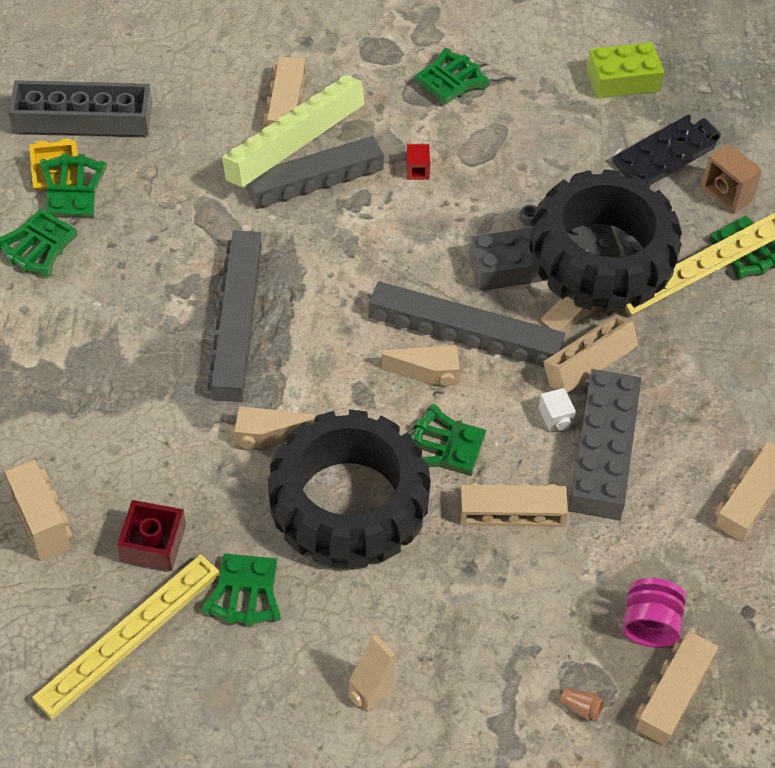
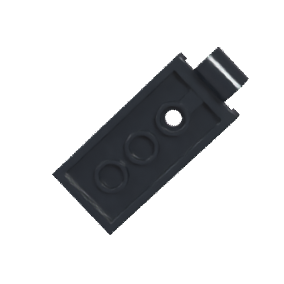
[612,114,721,186]

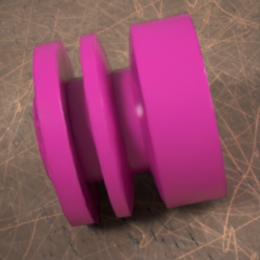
[622,578,687,648]

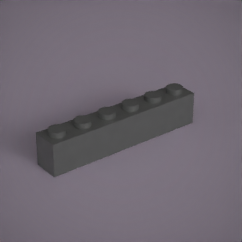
[246,136,384,209]

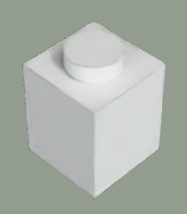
[538,388,576,432]

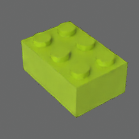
[586,42,665,99]

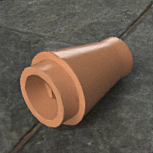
[560,688,604,721]

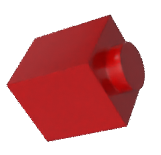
[406,144,431,180]

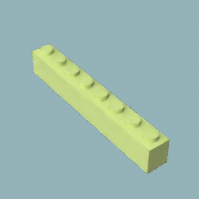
[222,75,365,187]

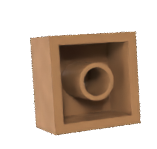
[701,143,762,214]

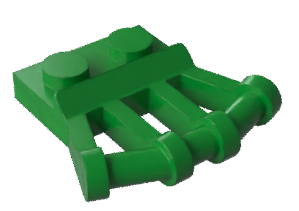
[415,47,490,105]
[39,153,107,218]
[0,208,78,277]
[709,215,775,279]
[410,404,486,476]
[202,553,281,627]

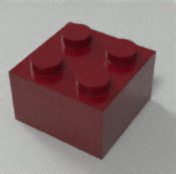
[117,500,186,571]

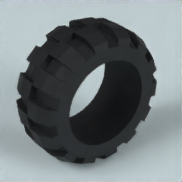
[529,169,682,312]
[268,409,431,569]

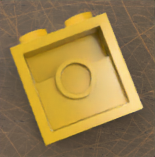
[29,139,78,191]

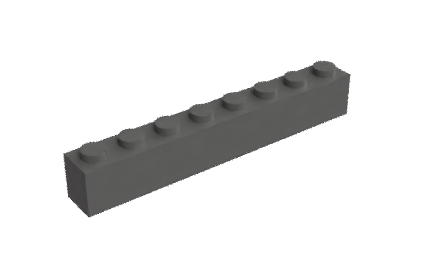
[207,230,262,402]
[368,281,565,368]

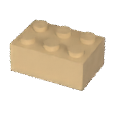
[5,460,72,561]

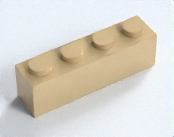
[264,56,306,126]
[543,314,639,392]
[714,441,775,542]
[459,483,568,527]
[635,631,719,747]

